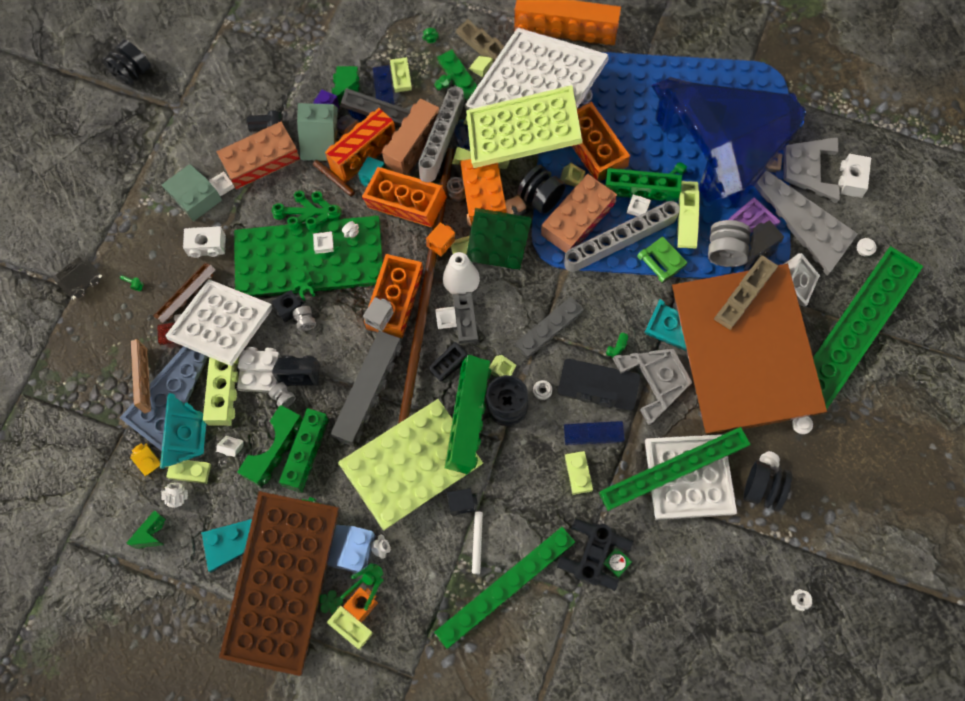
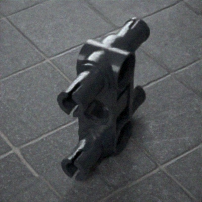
[556,517,634,591]

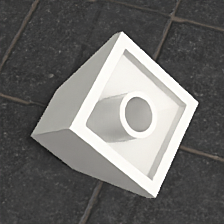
[784,253,820,306]

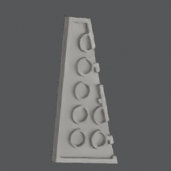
[754,170,858,275]

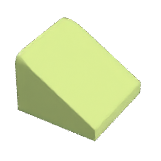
[469,56,493,77]
[560,163,585,187]
[489,355,517,377]

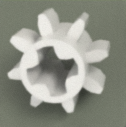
[162,483,188,508]

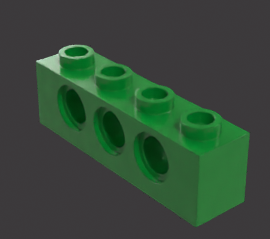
[605,168,682,202]
[279,408,329,493]

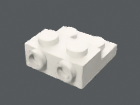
[237,347,282,393]

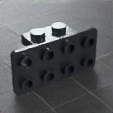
[558,359,640,411]

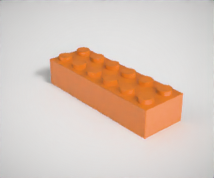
[514,0,621,45]

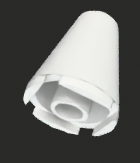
[443,252,480,295]

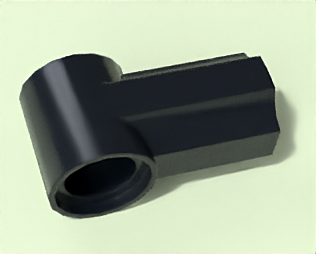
[247,110,283,132]

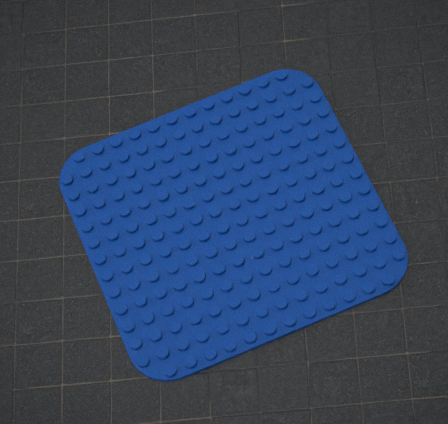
[532,52,791,279]

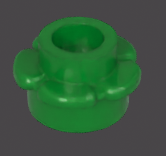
[422,28,439,43]

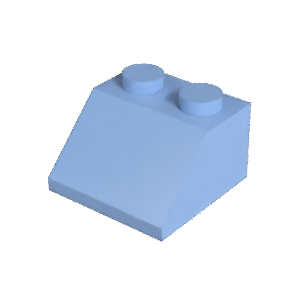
[327,525,375,573]

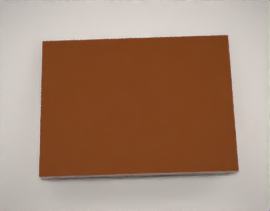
[672,263,827,435]

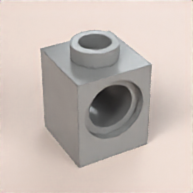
[363,297,394,332]

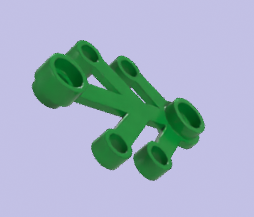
[271,191,342,230]

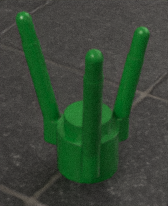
[340,563,384,611]

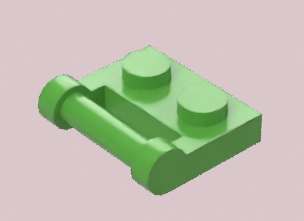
[637,236,687,283]

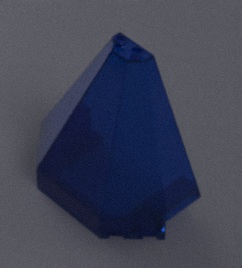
[651,77,806,209]

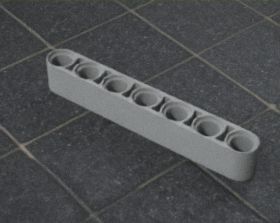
[419,87,464,182]
[564,201,680,272]

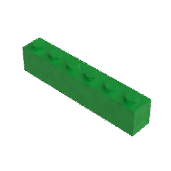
[444,354,491,474]

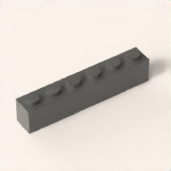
[331,331,403,447]

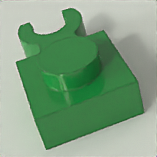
[288,265,315,301]

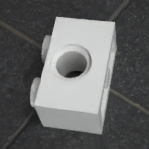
[838,154,871,198]
[183,226,226,258]

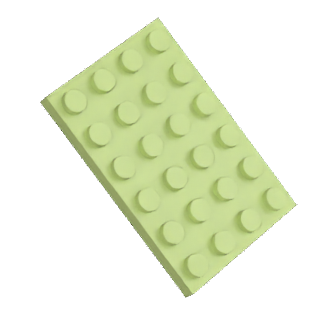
[467,85,583,168]
[338,399,483,531]

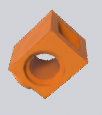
[426,222,455,256]
[343,587,378,622]

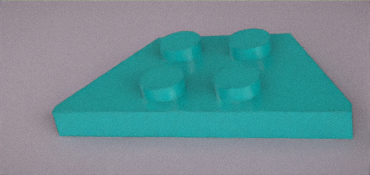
[160,393,206,469]

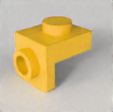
[130,443,161,476]

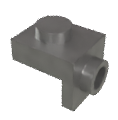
[337,115,359,134]

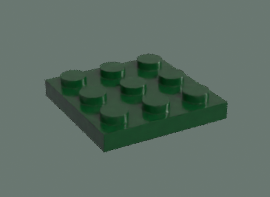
[466,208,531,270]

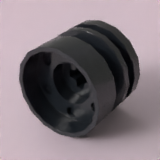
[102,39,151,87]
[517,164,566,214]
[486,375,528,426]
[743,460,792,512]

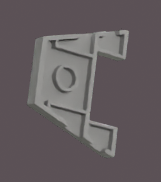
[783,138,840,203]
[613,349,692,425]

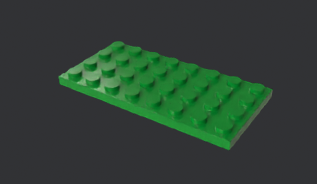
[234,215,383,297]

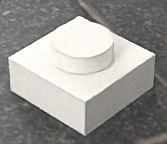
[209,172,235,196]
[627,194,651,216]
[313,232,334,254]
[436,307,457,329]
[217,436,244,457]

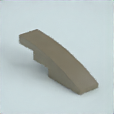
[456,19,505,63]
[714,256,778,330]

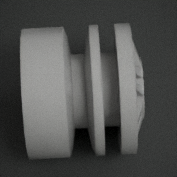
[708,220,751,267]

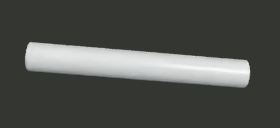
[472,512,483,574]

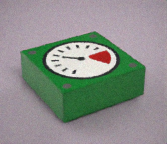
[603,548,632,578]

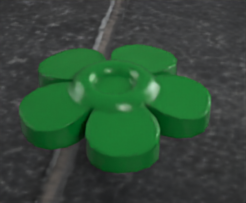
[434,75,452,90]
[319,590,343,614]

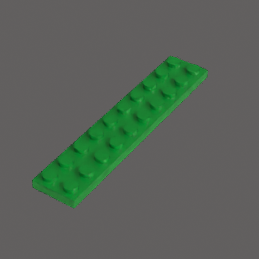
[813,246,923,410]

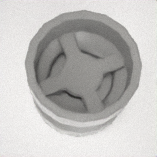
[447,177,466,202]
[293,306,316,331]
[268,382,296,408]

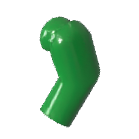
[606,333,629,358]

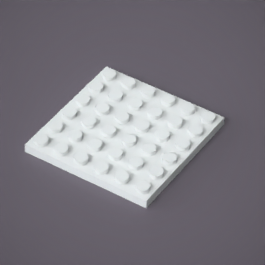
[465,28,609,110]

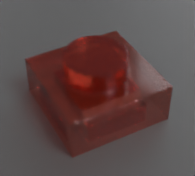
[157,323,175,345]

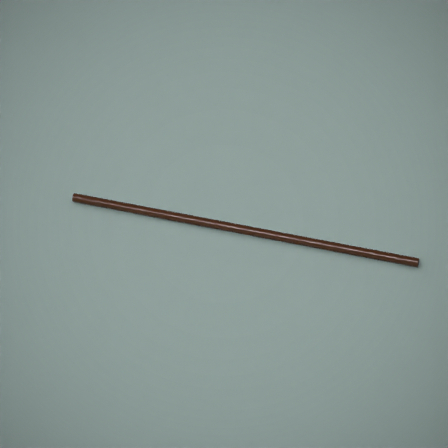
[398,148,455,424]

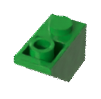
[332,66,360,105]

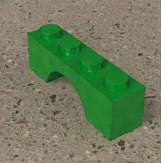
[237,405,303,488]

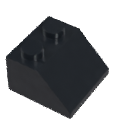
[272,355,320,386]

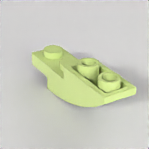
[678,181,699,249]

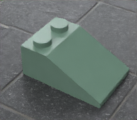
[297,103,338,161]
[162,164,222,222]

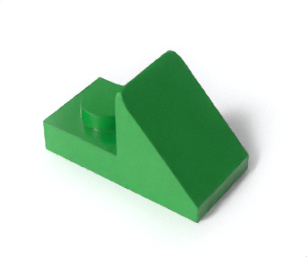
[126,511,166,549]

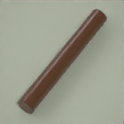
[313,160,355,197]

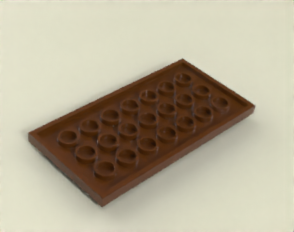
[219,491,340,676]

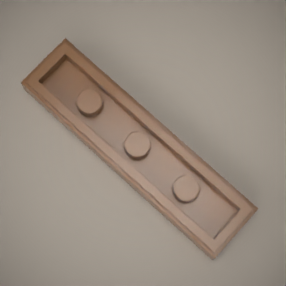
[131,339,151,414]

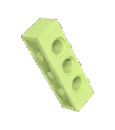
[203,355,240,426]

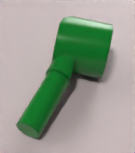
[669,162,687,175]
[120,275,144,291]

